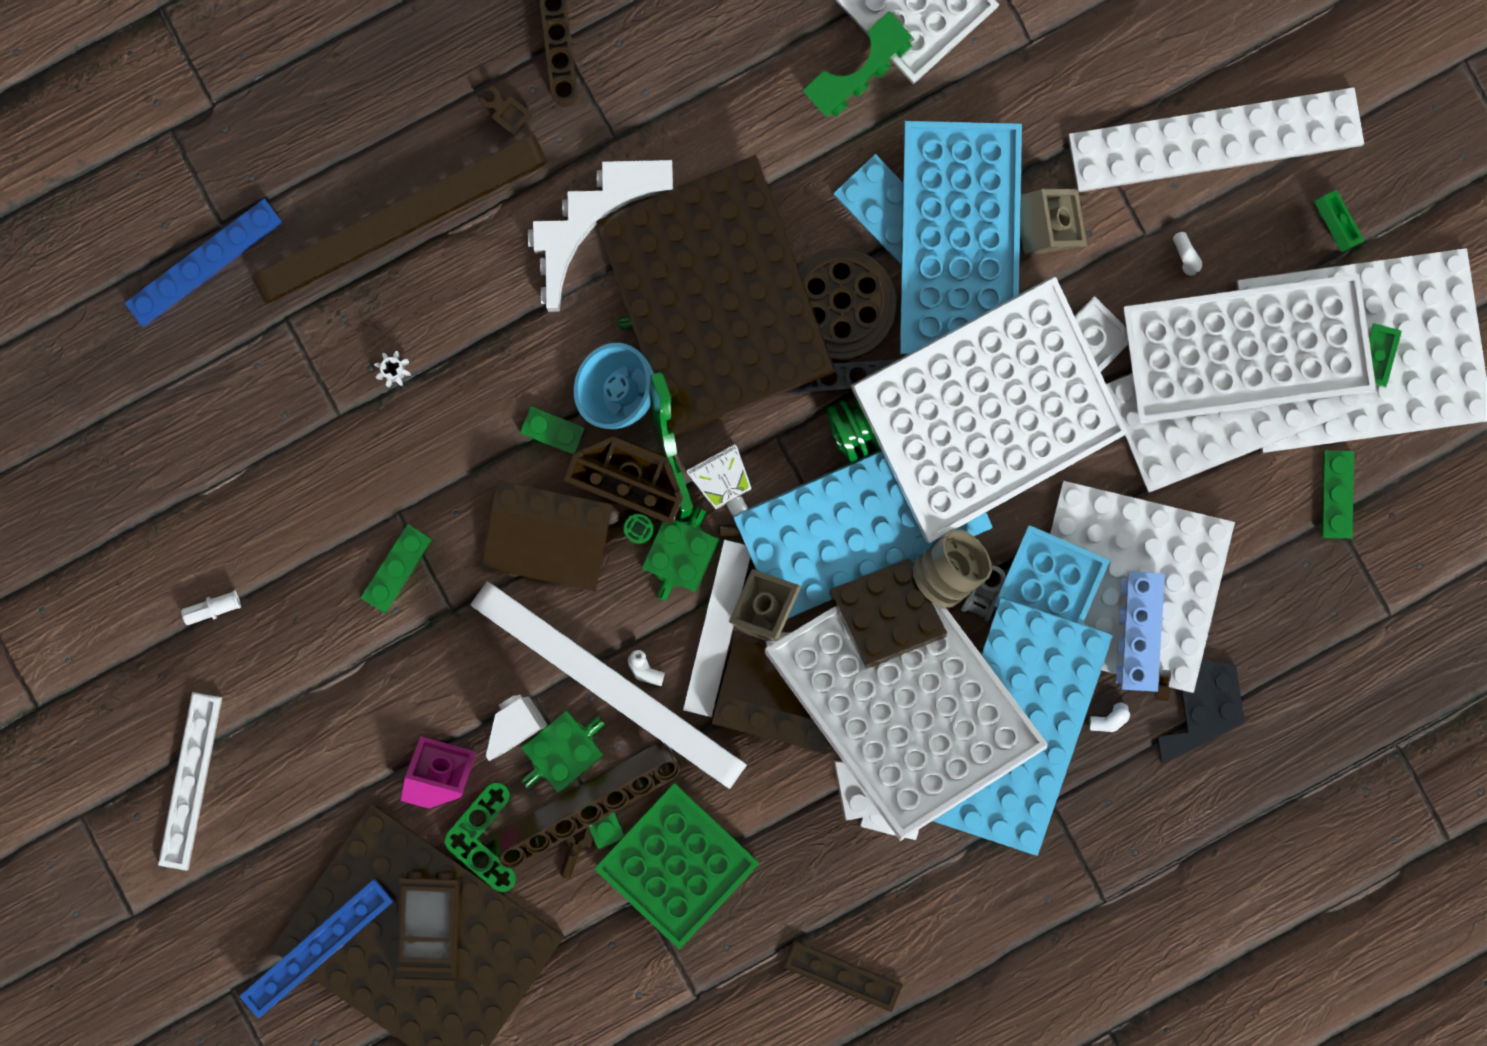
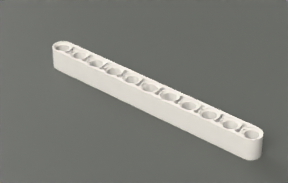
[470,581,747,789]

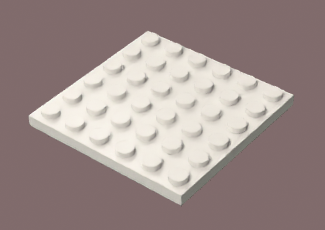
[1050,481,1235,693]

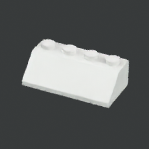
[486,695,548,761]

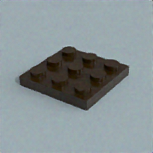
[829,558,947,669]

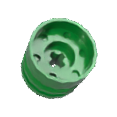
[825,394,881,463]

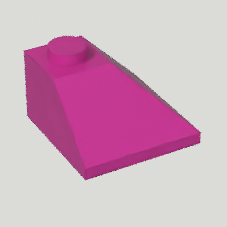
[401,736,477,808]

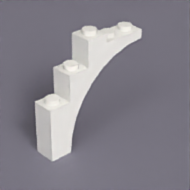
[528,160,673,312]

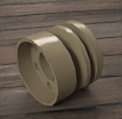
[913,530,992,607]

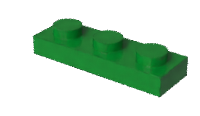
[1321,450,1354,539]
[361,524,433,614]

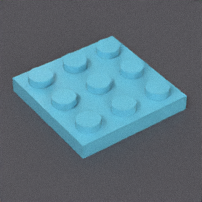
[994,525,1110,624]

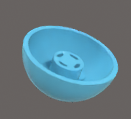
[574,343,654,429]

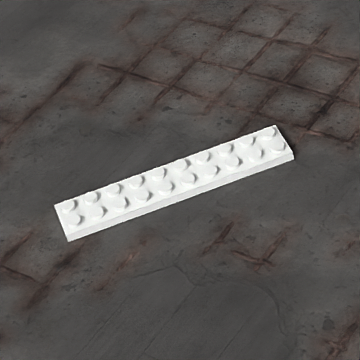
[1068,88,1364,192]

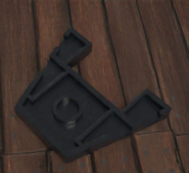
[1157,659,1245,763]

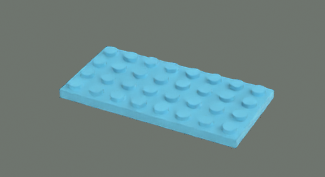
[900,121,1022,355]
[733,450,993,619]
[933,597,1113,856]

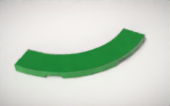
[650,372,693,520]

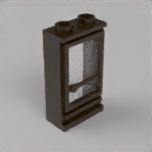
[395,871,461,988]

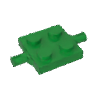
[642,507,719,602]
[521,711,605,793]

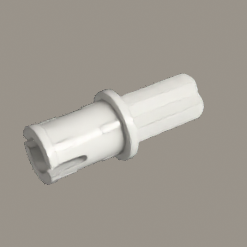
[181,591,241,625]

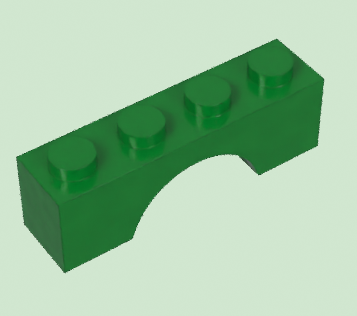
[802,11,915,118]

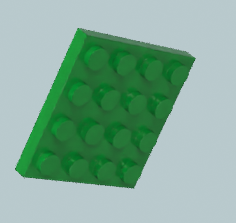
[594,783,760,950]

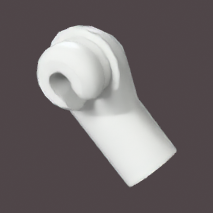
[1173,232,1202,276]
[628,650,665,686]
[1089,702,1130,732]

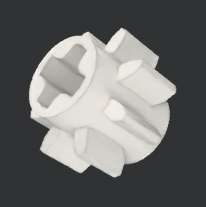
[374,351,411,388]

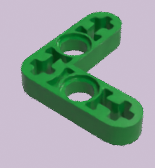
[445,782,517,892]

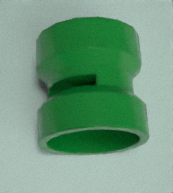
[624,514,654,544]

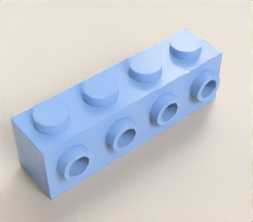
[1116,571,1165,692]

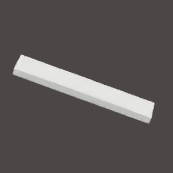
[683,540,750,717]
[158,692,222,871]

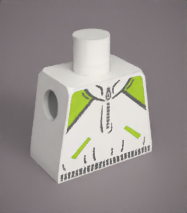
[687,445,751,516]

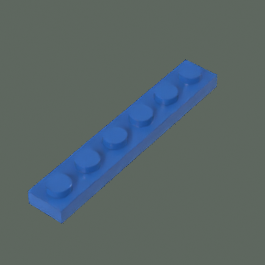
[125,199,283,327]
[239,879,394,1019]

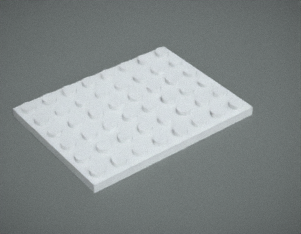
[1236,248,1487,453]
[850,277,1127,543]
[765,602,1048,841]

